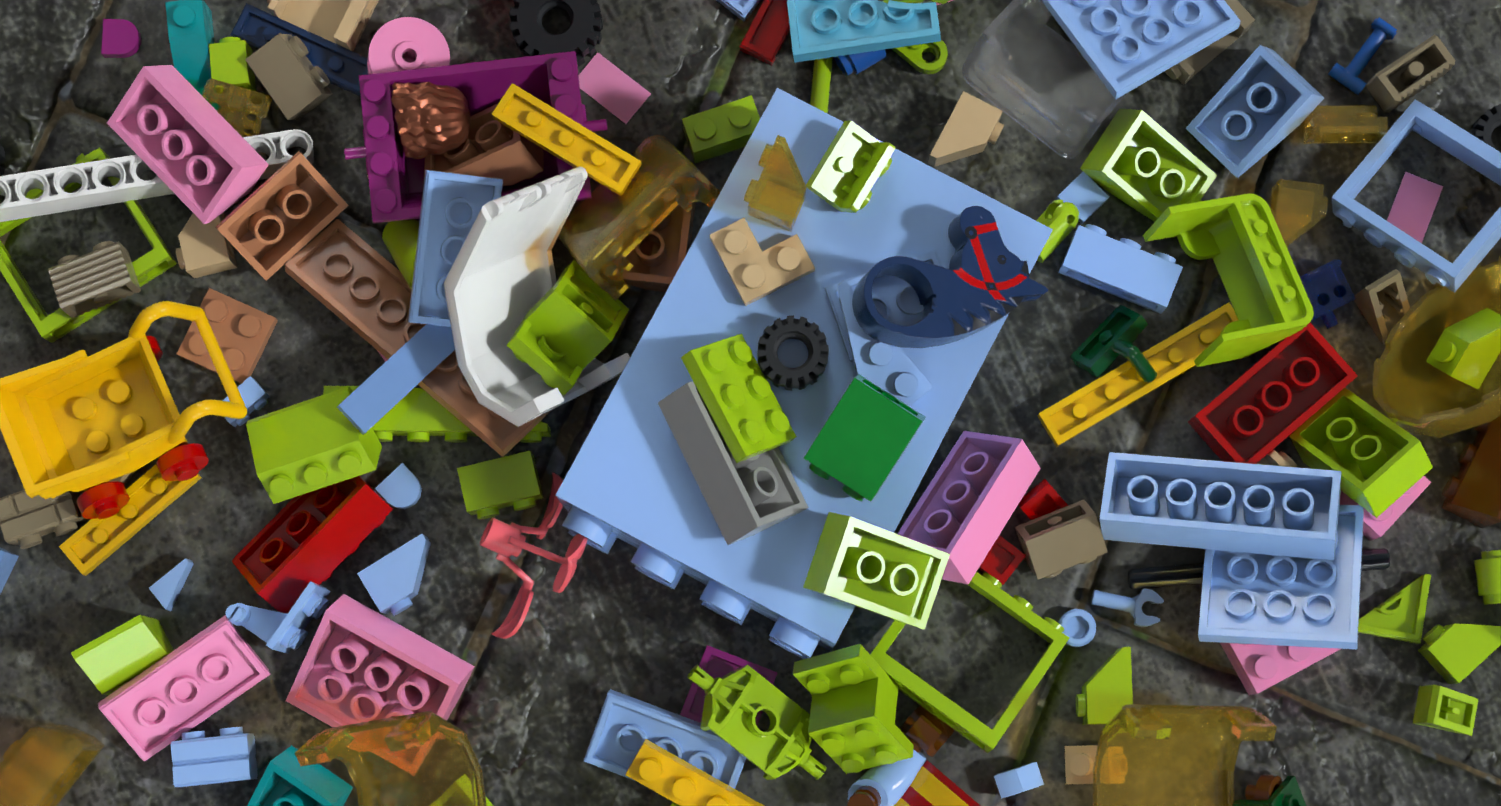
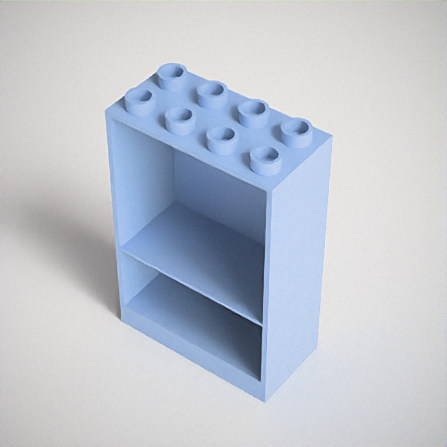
[555,88,1053,659]

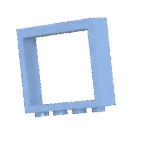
[1331,99,1501,293]

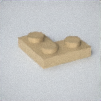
[709,218,815,306]

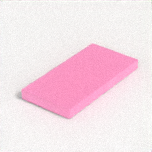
[98,615,270,762]

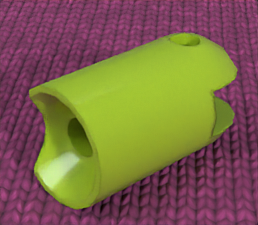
[1036,199,1079,263]

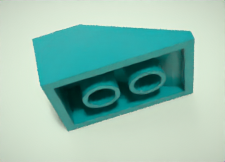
[247,745,353,806]

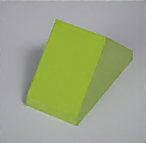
[1413,685,1478,736]

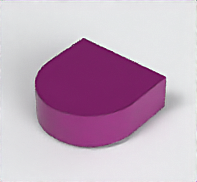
[101,19,142,58]

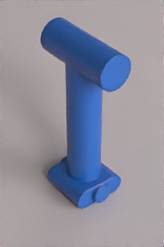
[1328,17,1397,95]

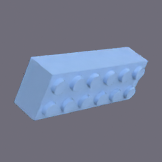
[1099,452,1341,561]

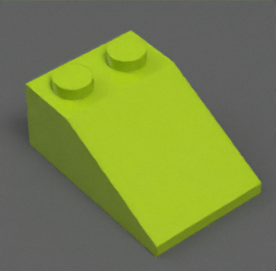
[1080,109,1217,222]
[803,512,950,630]

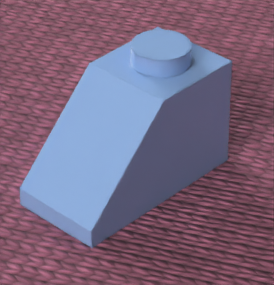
[357,534,431,616]

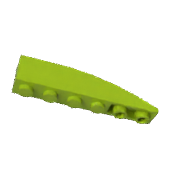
[323,386,551,443]

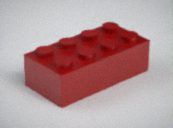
[1188,323,1358,464]

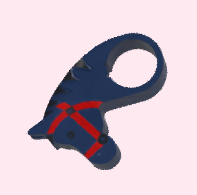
[852,206,1048,348]

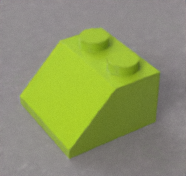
[71,615,174,695]

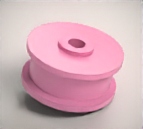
[367,17,450,74]

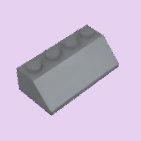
[658,381,809,545]

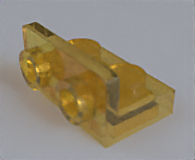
[1303,105,1388,144]

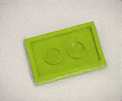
[681,334,797,463]

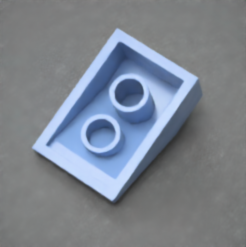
[1185,45,1324,178]

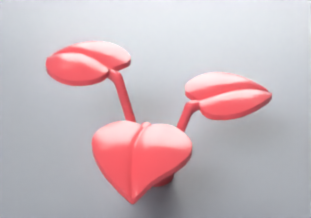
[480,473,588,639]

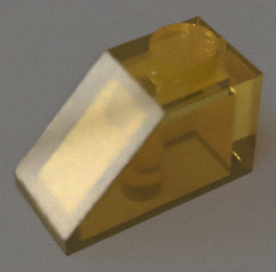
[1270,179,1328,247]

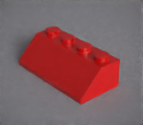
[232,476,393,614]

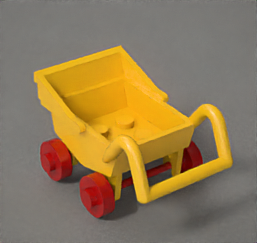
[0,301,247,519]

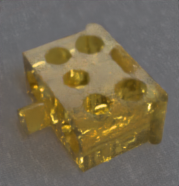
[202,78,272,137]

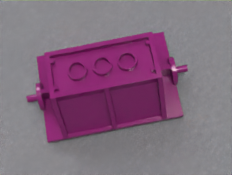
[344,51,608,223]

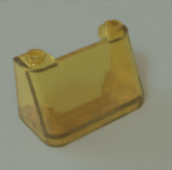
[558,135,720,300]

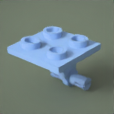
[226,581,331,654]

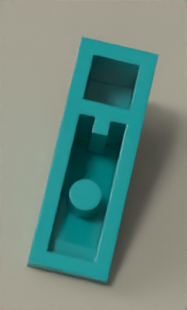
[165,0,221,115]

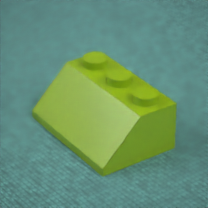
[246,386,382,504]

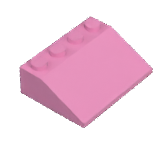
[286,594,475,774]

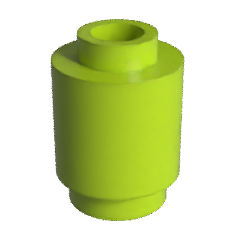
[1474,550,1501,605]

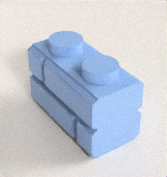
[171,727,258,787]

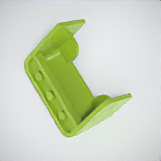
[1143,193,1314,367]

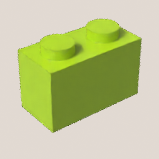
[682,95,760,163]
[457,451,543,519]

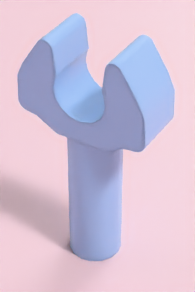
[1091,588,1164,627]

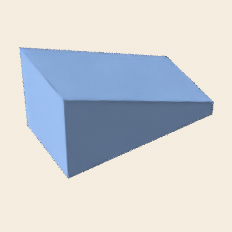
[149,558,194,611]

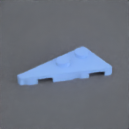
[837,280,933,406]

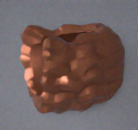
[391,82,470,159]

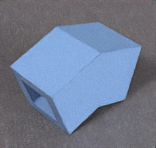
[994,762,1044,799]

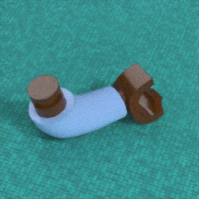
[847,705,954,806]

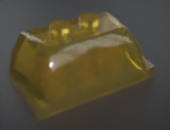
[0,724,105,806]

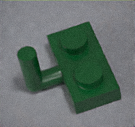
[1070,305,1157,382]

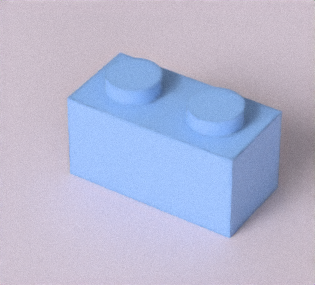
[222,376,270,427]

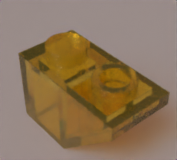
[744,135,807,232]

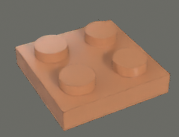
[177,288,278,384]

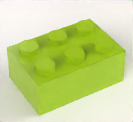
[1289,388,1433,518]

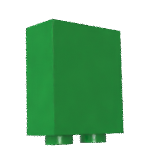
[804,374,926,502]

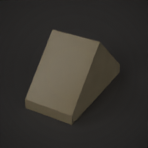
[1352,269,1415,345]

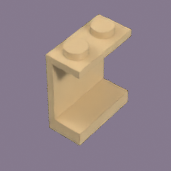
[267,0,379,51]

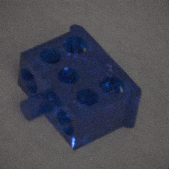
[1299,259,1356,329]

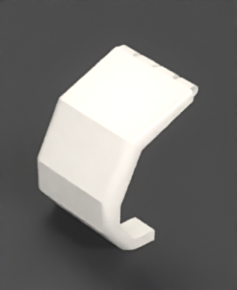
[444,166,630,427]

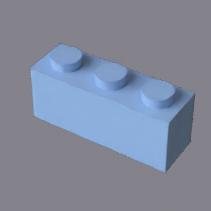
[1058,224,1183,314]

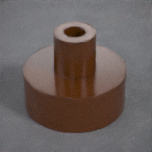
[1245,775,1283,801]

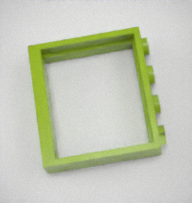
[0,147,178,343]
[870,572,1069,753]

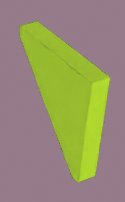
[1358,574,1431,644]

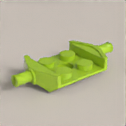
[687,665,827,780]

